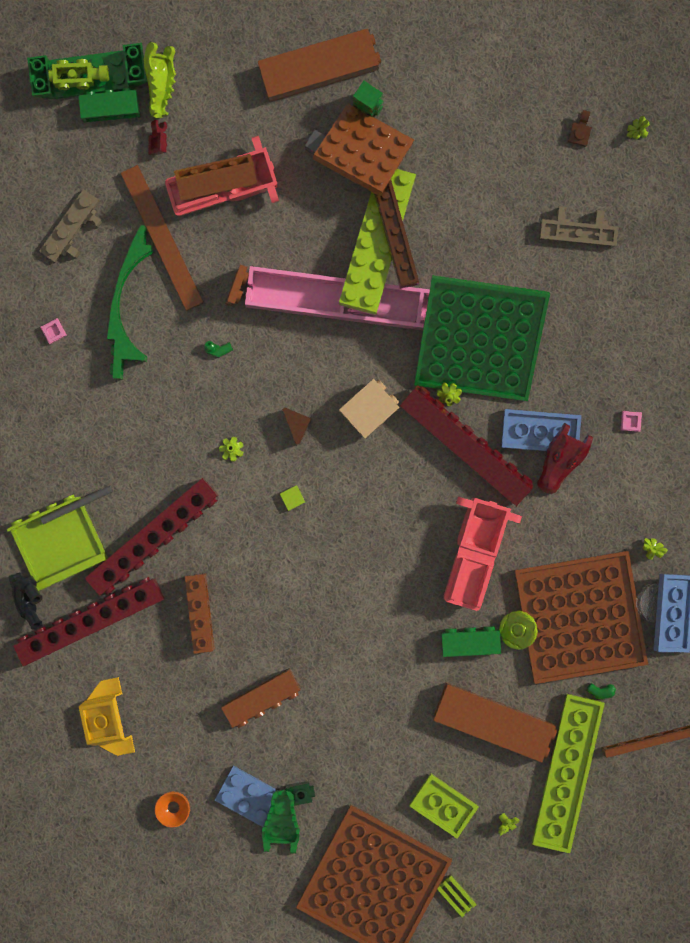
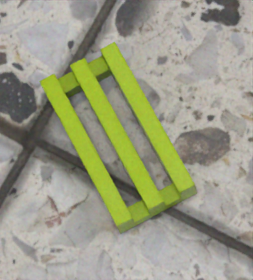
[437,875,476,917]

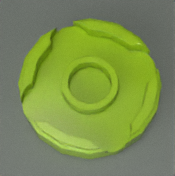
[499,611,538,650]

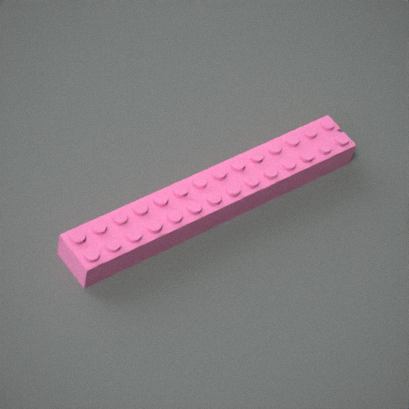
[245,266,429,330]

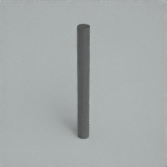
[40,485,113,525]

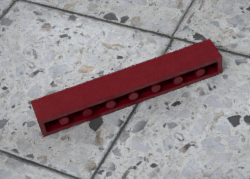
[400,385,533,507]

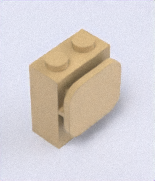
[339,379,400,439]

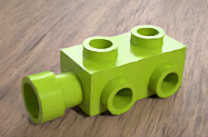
[49,59,109,90]

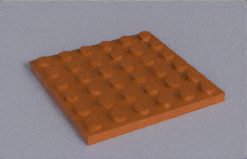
[514,551,648,684]
[296,804,452,943]

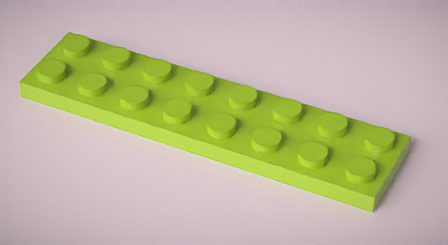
[339,169,416,315]
[532,693,605,853]

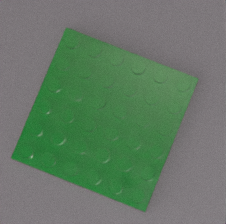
[414,275,550,401]

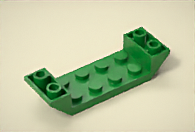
[27,43,147,99]

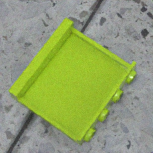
[7,495,108,591]

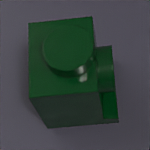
[286,781,315,806]

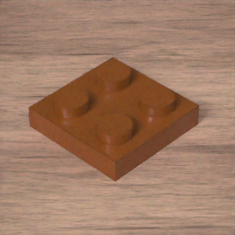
[225,264,249,307]

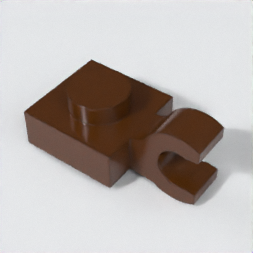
[568,110,592,147]

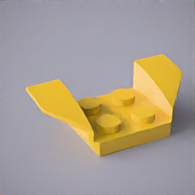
[79,677,135,756]

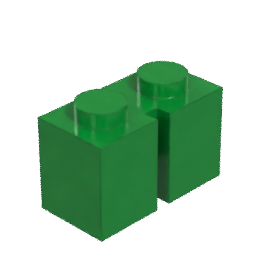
[353,80,384,117]

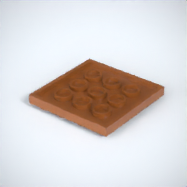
[313,103,414,196]

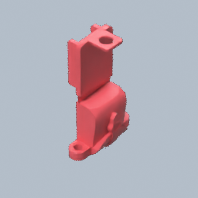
[165,136,279,216]
[444,497,522,611]

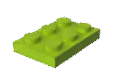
[409,773,479,839]

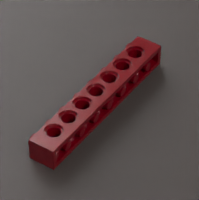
[85,478,219,596]
[13,577,165,667]

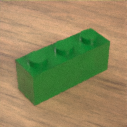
[79,88,141,123]
[441,626,501,657]

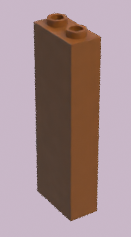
[258,28,381,102]
[433,682,557,762]

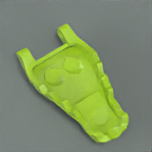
[144,42,176,118]

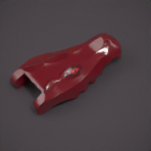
[537,423,593,494]

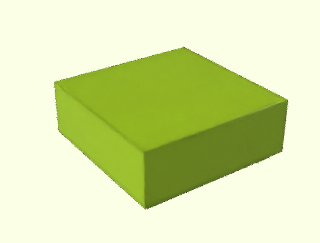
[280,485,305,511]

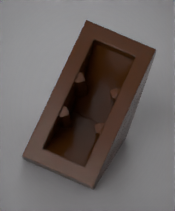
[282,408,311,445]

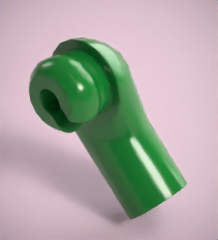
[204,341,233,358]
[586,683,616,700]

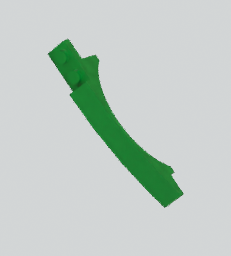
[107,225,153,380]

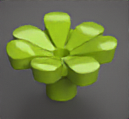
[627,116,650,139]
[437,383,462,406]
[219,437,243,462]
[643,538,668,560]
[498,813,520,836]

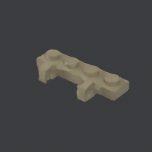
[39,189,102,263]
[539,206,618,247]

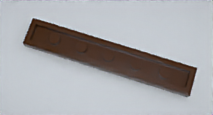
[374,180,419,289]

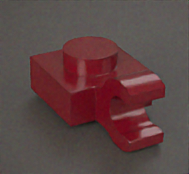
[148,120,167,155]

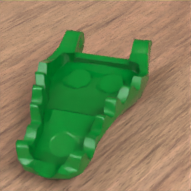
[262,790,300,854]

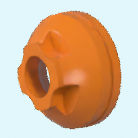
[155,791,190,828]

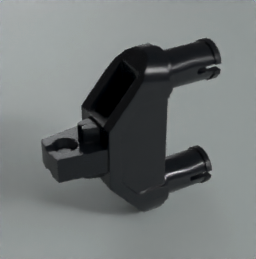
[9,572,43,630]

